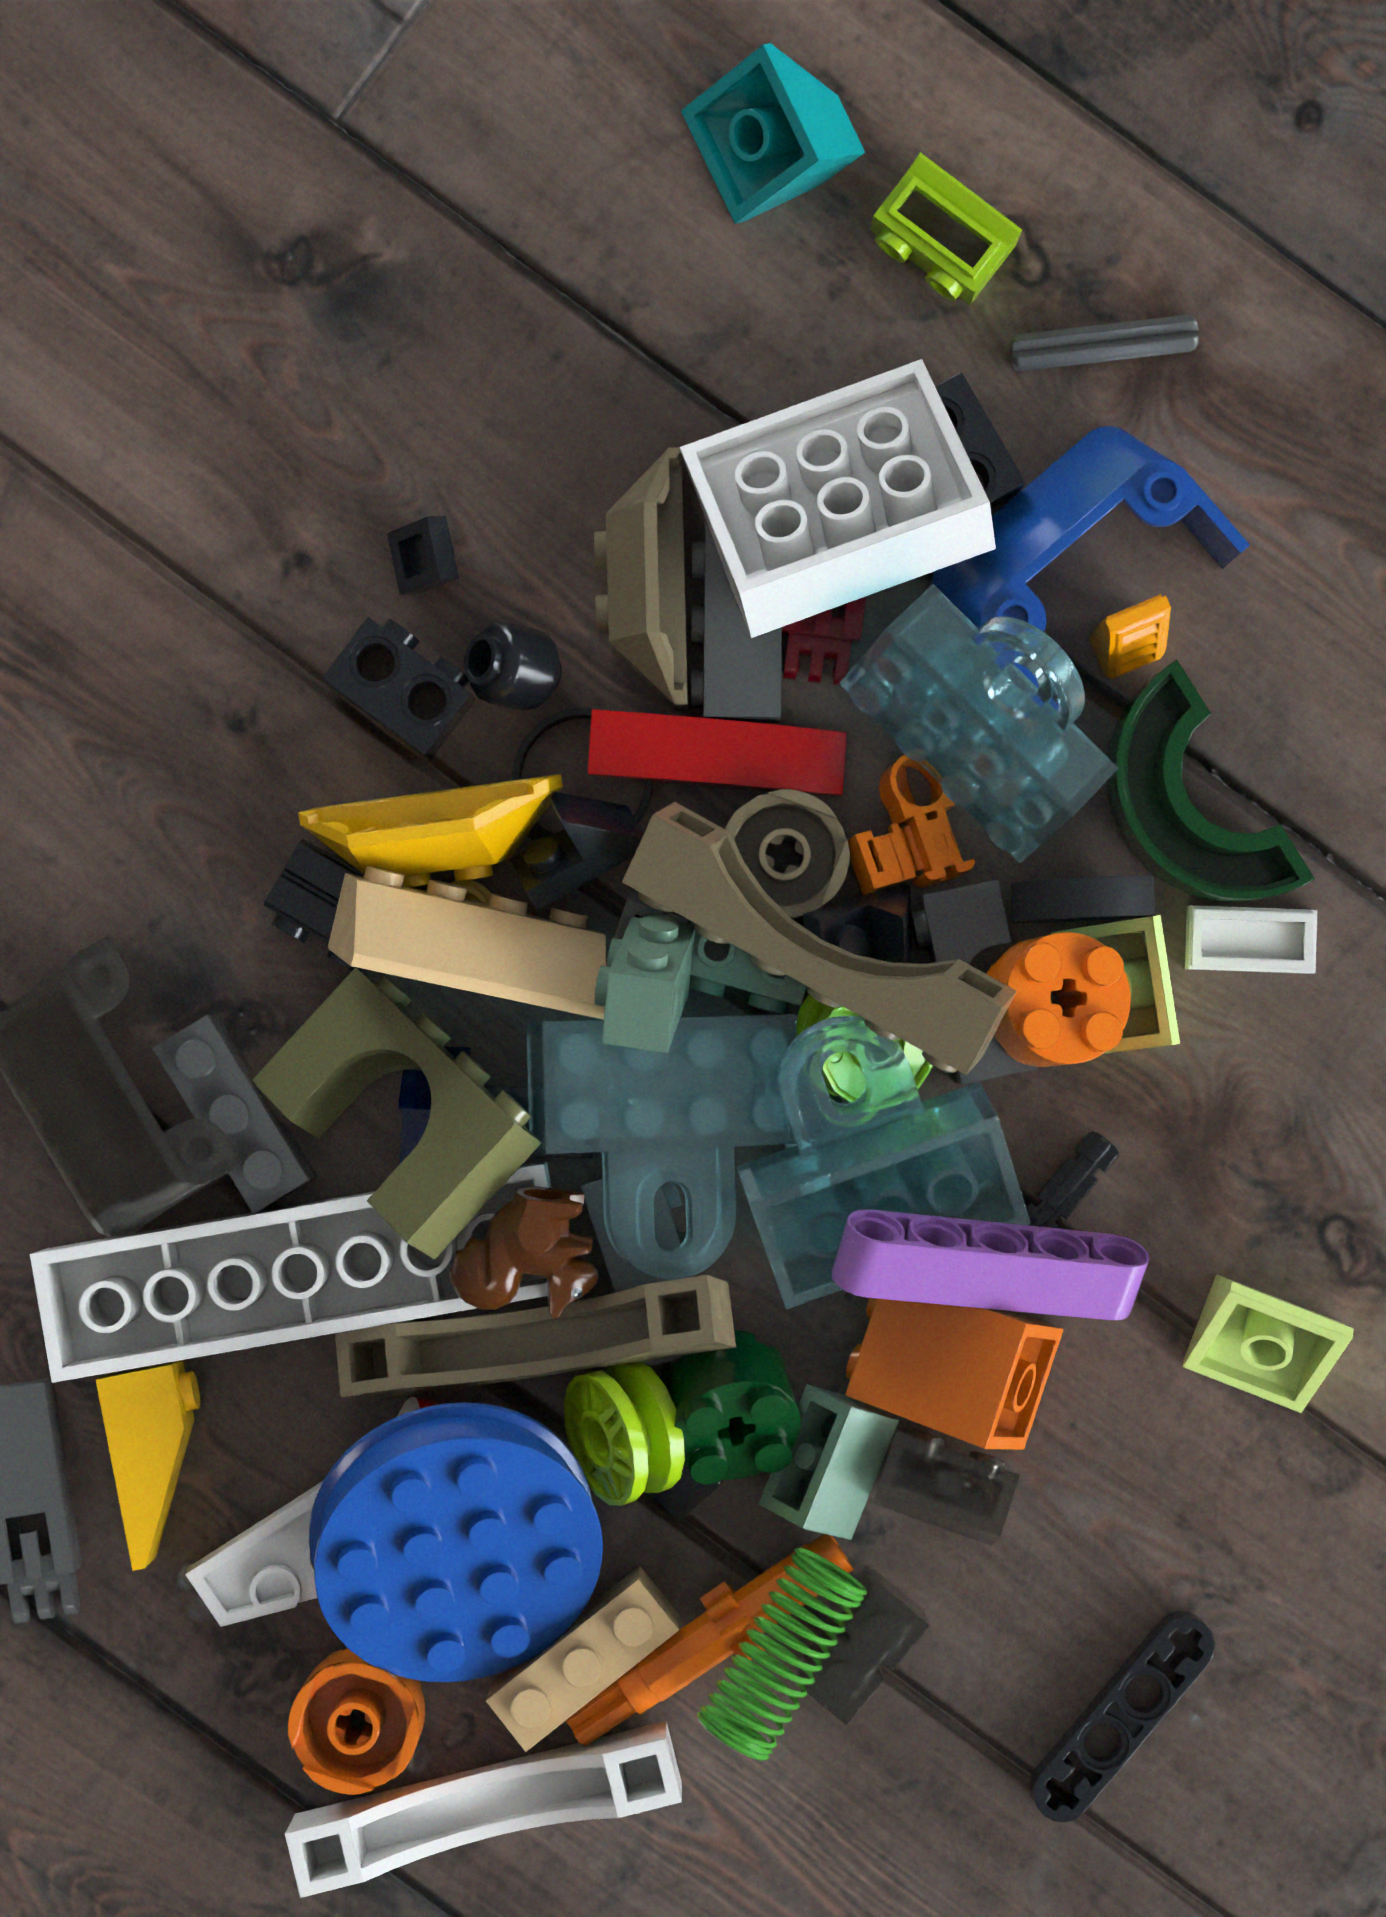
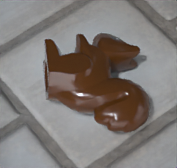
[449,1186,598,1319]

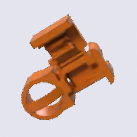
[847,752,975,895]

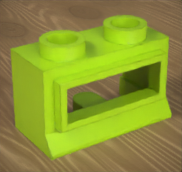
[870,152,1022,305]

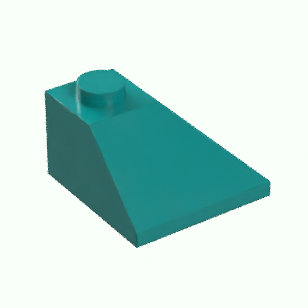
[681,43,865,224]

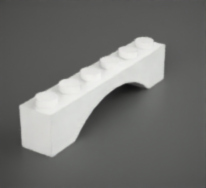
[285,1721,682,1898]

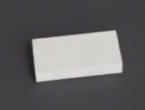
[1185,905,1317,974]

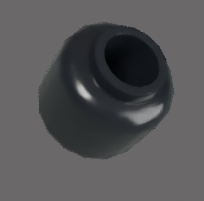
[464,621,562,711]

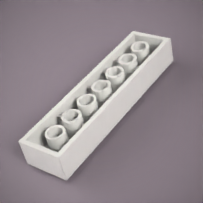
[30,1161,552,1383]

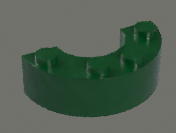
[1106,659,1315,902]

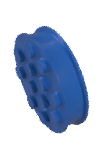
[309,1402,603,1682]

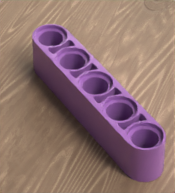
[832,1209,1149,1320]

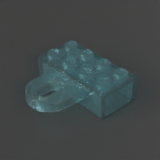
[839,584,1119,863]
[526,1014,800,1279]
[736,1016,1031,1310]

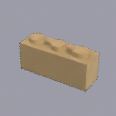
[486,1566,679,1752]

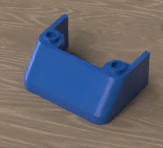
[931,426,1250,725]

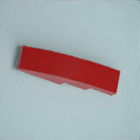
[588,709,847,796]

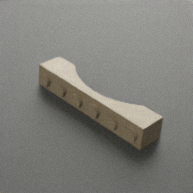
[622,802,1017,1075]
[335,1275,736,1402]

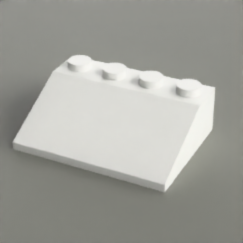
[680,359,996,638]

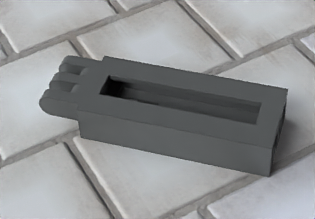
[0,1377,83,1624]

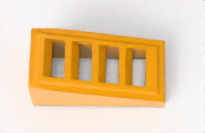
[1089,594,1171,679]

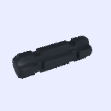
[1016,1131,1119,1229]

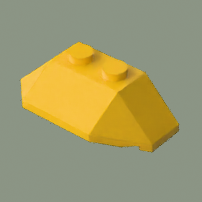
[298,774,563,887]

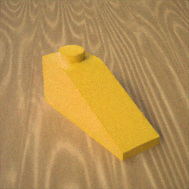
[96,1360,201,1571]

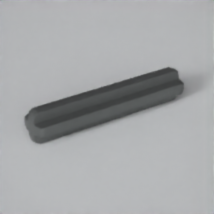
[1010,314,1199,371]

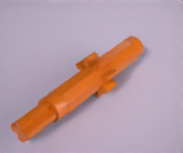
[566,1534,854,1747]

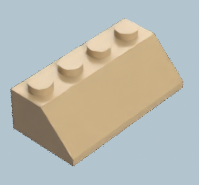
[328,866,606,1020]

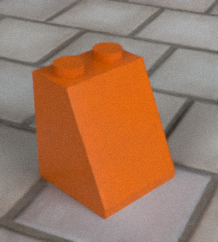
[845,1298,1064,1450]

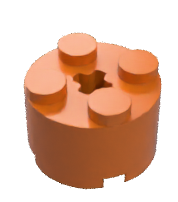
[986,932,1131,1067]
[288,1649,425,1795]

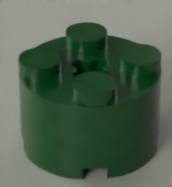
[660,1330,801,1484]

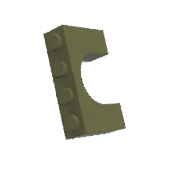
[252,967,541,1260]

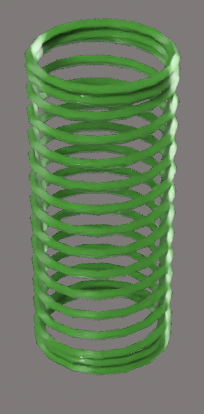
[697,1548,867,1761]

